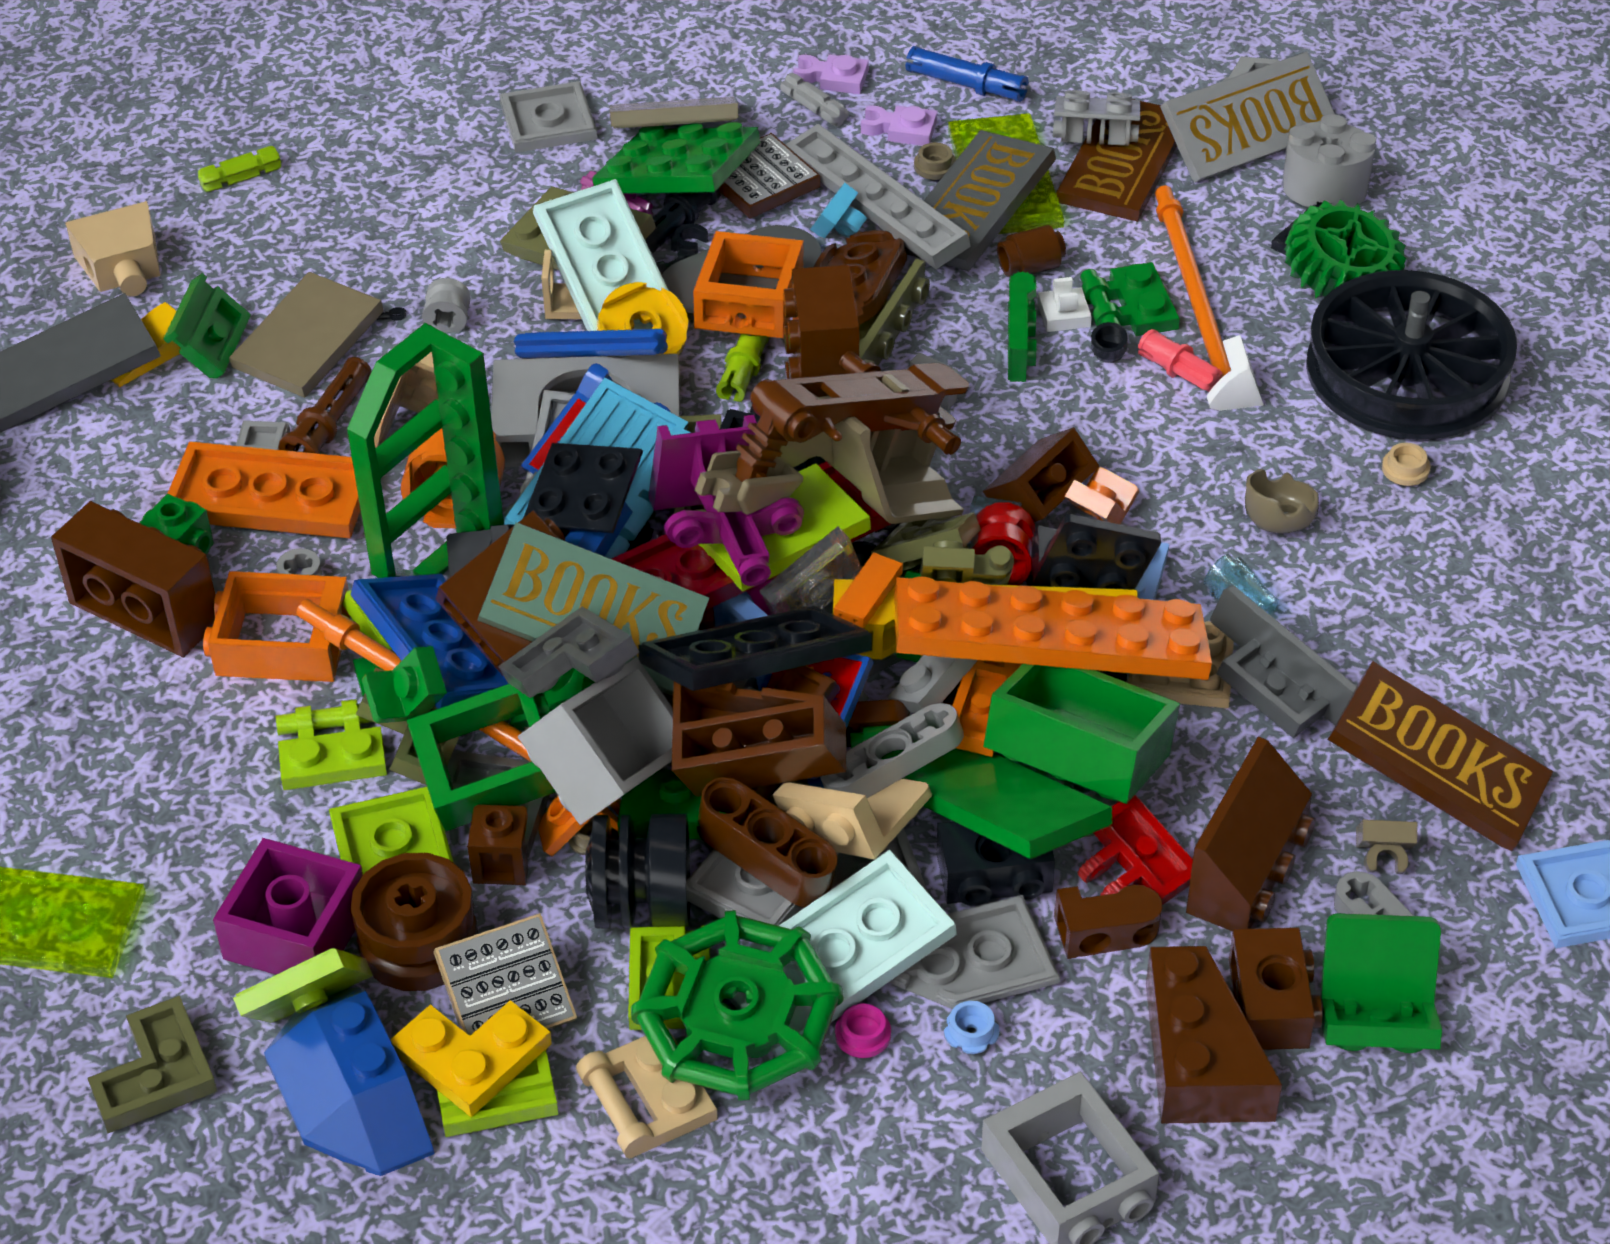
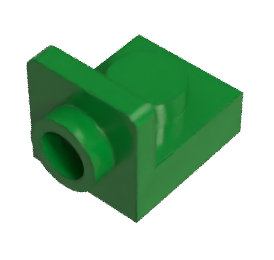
[362,646,447,723]

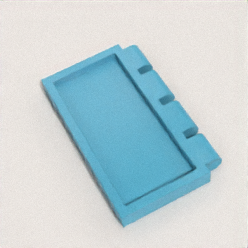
[504,378,691,559]

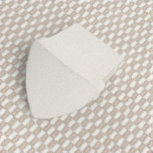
[1207,335,1264,411]

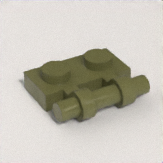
[920,540,1014,585]

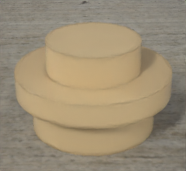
[1382,443,1431,486]

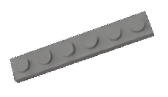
[785,124,971,269]

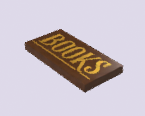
[1056,99,1177,222]
[1327,661,1553,851]

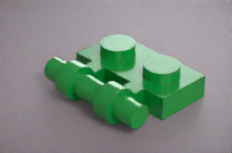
[1080,262,1180,336]

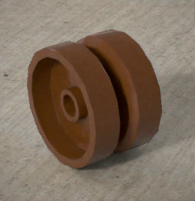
[351,853,478,991]

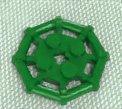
[631,910,844,1101]

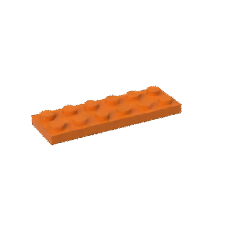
[894,577,1212,680]

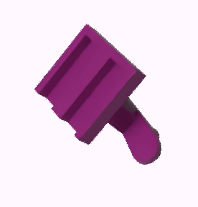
[648,415,804,586]

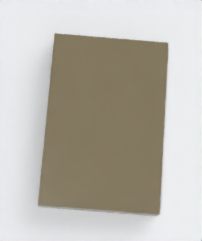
[609,97,739,129]
[229,272,384,398]

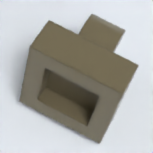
[1356,819,1417,874]

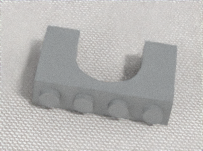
[491,354,681,467]

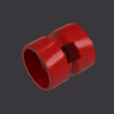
[969,502,1035,586]

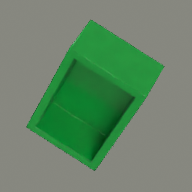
[983,664,1180,804]

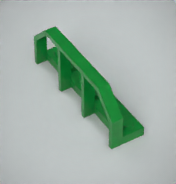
[347,323,504,578]

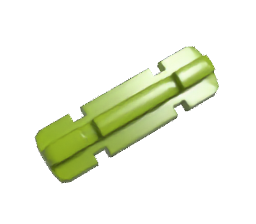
[198,146,281,192]

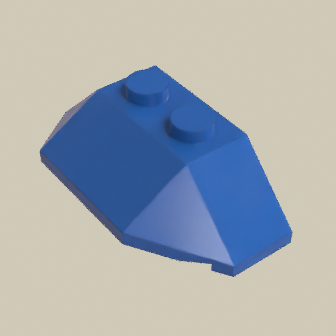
[264,985,435,1176]

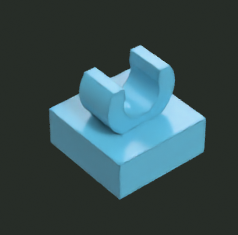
[810,182,867,238]

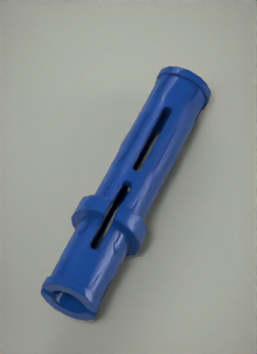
[905,46,1029,102]

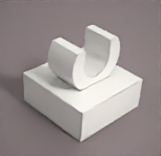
[1037,277,1092,332]

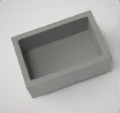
[517,657,673,825]

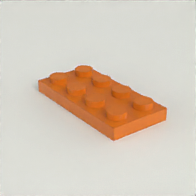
[167,441,361,539]

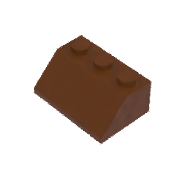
[1186,737,1316,932]

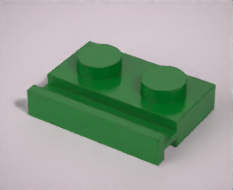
[163,273,251,379]

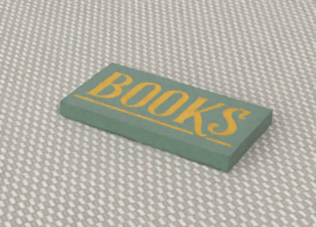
[477,522,709,696]

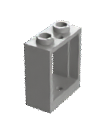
[981,1071,1159,1244]

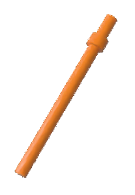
[296,599,532,762]

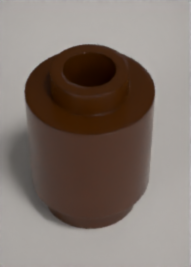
[997,225,1066,277]

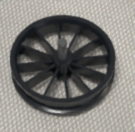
[1306,270,1517,440]

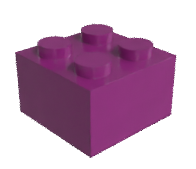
[213,838,363,975]

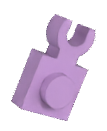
[793,55,869,94]
[861,105,937,146]

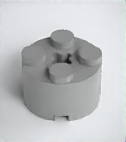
[1283,114,1376,207]

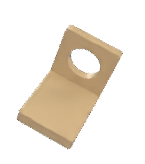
[541,250,582,319]

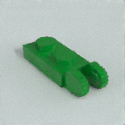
[1008,271,1037,382]

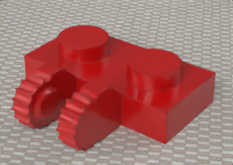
[1077,795,1193,905]

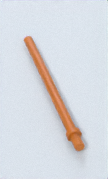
[1155,185,1231,377]

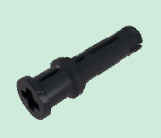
[645,188,721,254]

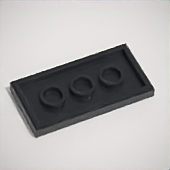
[638,606,872,691]

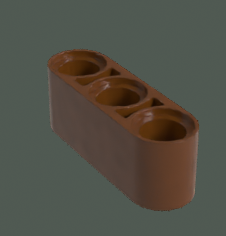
[697,777,837,908]

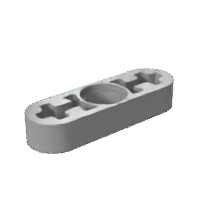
[820,703,964,798]

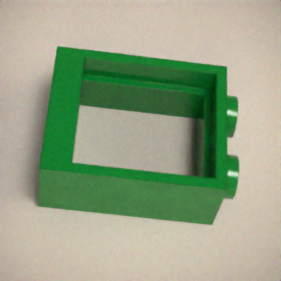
[406,684,556,832]

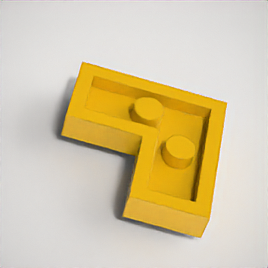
[390,1000,552,1117]

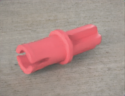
[1138,329,1222,392]

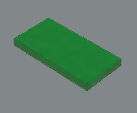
[902,748,1112,859]

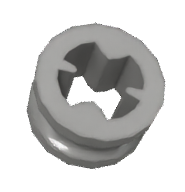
[276,548,322,576]

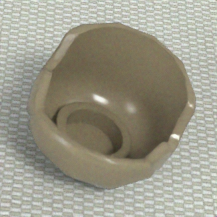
[1245,469,1319,534]

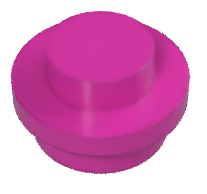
[835,1003,891,1058]

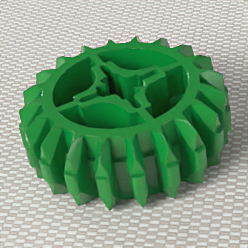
[1284,200,1406,299]

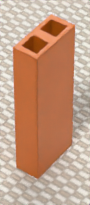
[833,552,903,628]

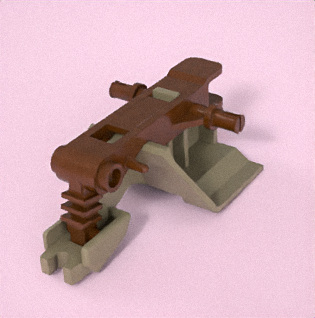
[695,351,970,524]

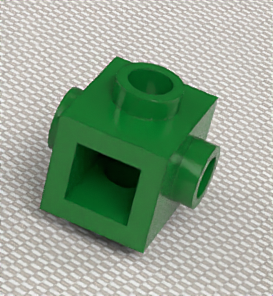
[139,494,214,555]

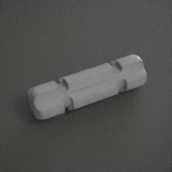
[780,73,849,127]

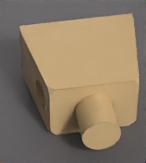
[65,201,160,296]

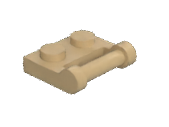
[576,1027,718,1159]

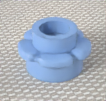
[944,1001,1000,1054]

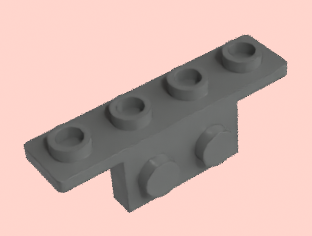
[1210,585,1357,738]

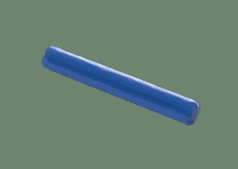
[514,329,668,358]

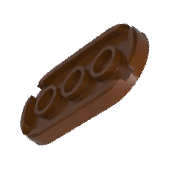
[813,230,907,325]

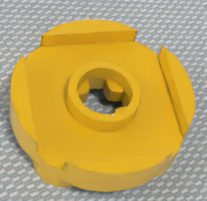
[597,282,688,354]

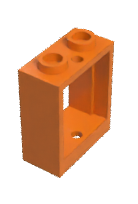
[693,231,804,338]
[203,571,350,682]

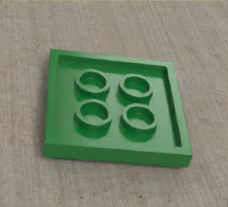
[592,122,761,193]

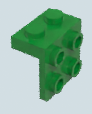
[1320,913,1442,1053]

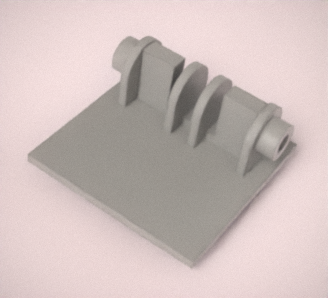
[1053,90,1140,146]

